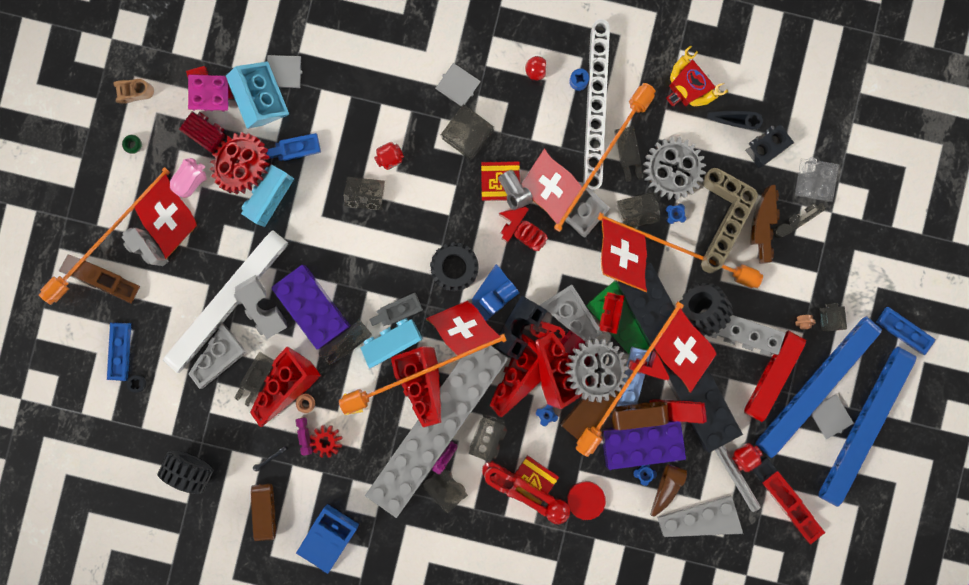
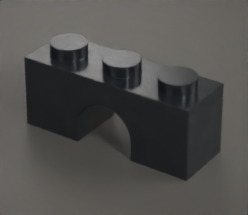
[493,296,547,360]

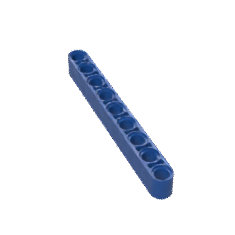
[755,316,882,458]
[819,347,917,507]

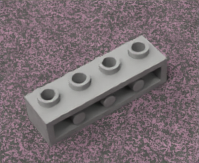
[706,308,785,357]

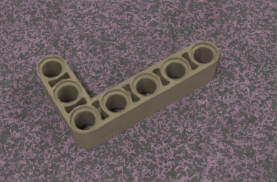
[701,168,758,273]

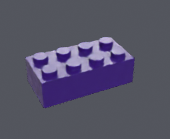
[271,265,351,350]
[601,421,686,470]

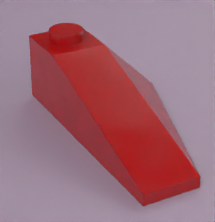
[536,331,588,409]
[490,334,541,417]
[250,347,321,427]
[391,347,441,428]

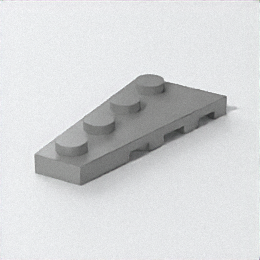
[657,495,743,537]

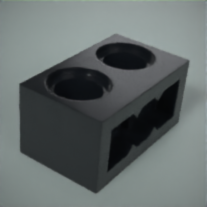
[745,124,794,168]

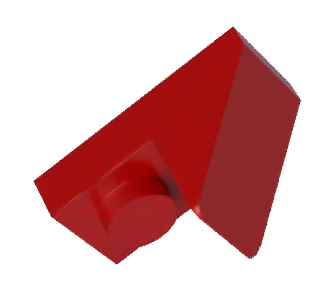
[499,207,528,243]
[628,350,669,381]

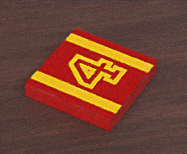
[481,162,520,201]
[514,455,559,504]

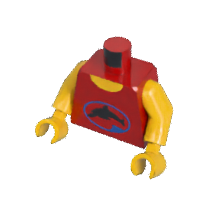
[667,46,728,107]

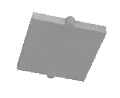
[267,55,303,88]
[435,63,480,107]
[811,394,854,439]

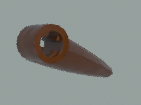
[650,464,687,517]

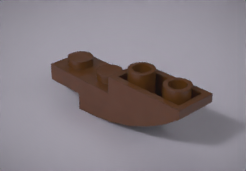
[750,185,780,264]
[59,254,140,304]

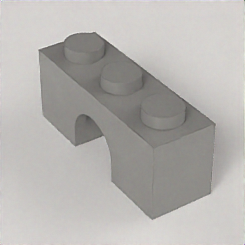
[234,275,287,339]

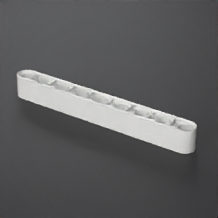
[583,19,610,191]
[163,230,288,373]

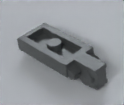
[369,293,423,327]

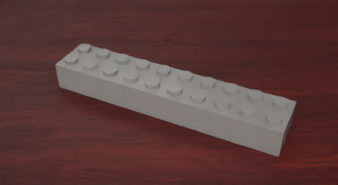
[365,346,509,518]

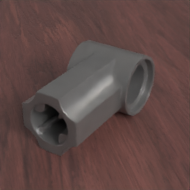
[498,170,533,210]

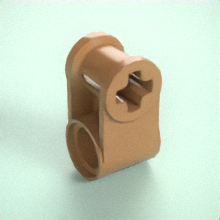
[113,79,154,103]

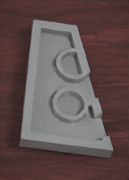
[540,285,603,342]
[189,323,247,389]

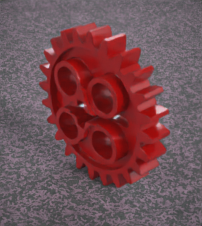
[210,132,270,194]

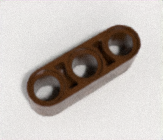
[611,401,669,430]
[251,484,276,541]

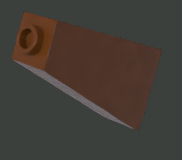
[561,374,621,440]

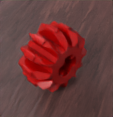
[514,221,548,251]
[310,425,343,458]

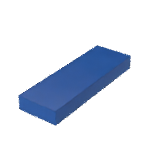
[876,307,936,355]
[107,323,131,381]

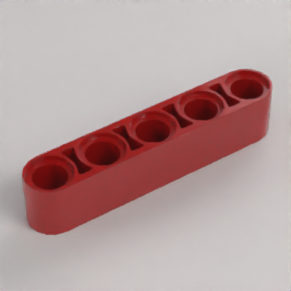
[744,330,806,422]

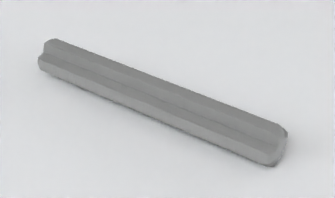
[715,445,761,512]

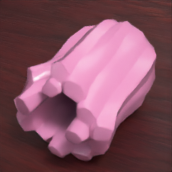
[170,158,207,198]

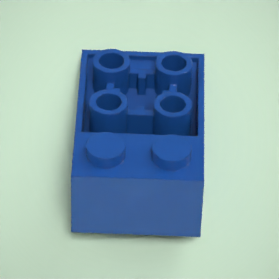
[296,504,359,574]

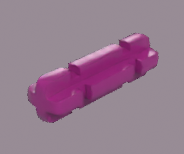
[295,417,313,456]
[432,441,458,474]

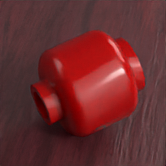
[374,142,404,170]
[732,443,763,472]

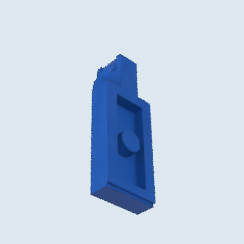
[267,133,321,161]

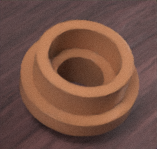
[795,315,816,329]
[296,394,315,413]

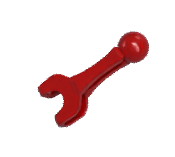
[482,461,570,524]

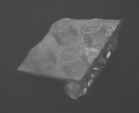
[795,158,839,202]

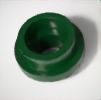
[122,135,142,154]

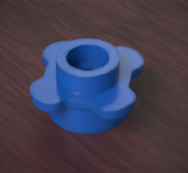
[666,204,686,224]
[536,404,558,426]
[633,465,657,486]

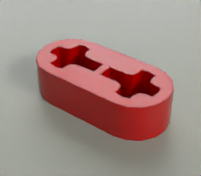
[530,321,565,341]

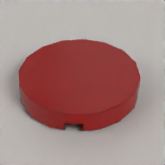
[567,481,606,520]

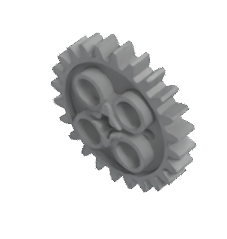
[643,137,706,200]
[565,338,629,402]

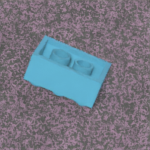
[226,62,289,129]
[241,164,294,227]
[360,318,423,369]

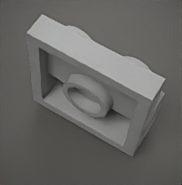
[565,182,610,237]
[122,228,169,266]

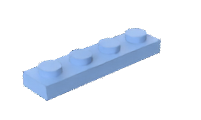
[615,347,651,407]

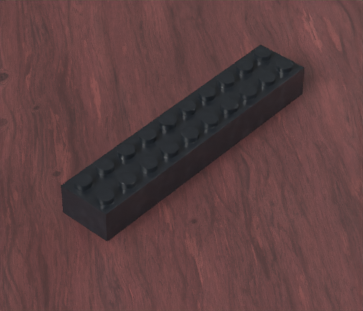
[615,263,743,453]

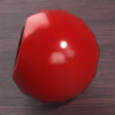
[525,56,546,81]

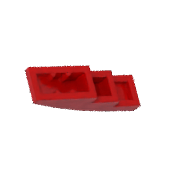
[762,471,826,544]

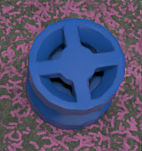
[569,69,589,91]

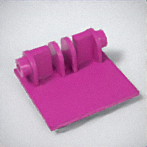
[188,75,228,112]

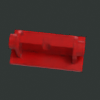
[599,292,625,334]

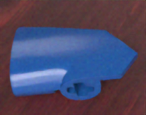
[472,264,519,321]

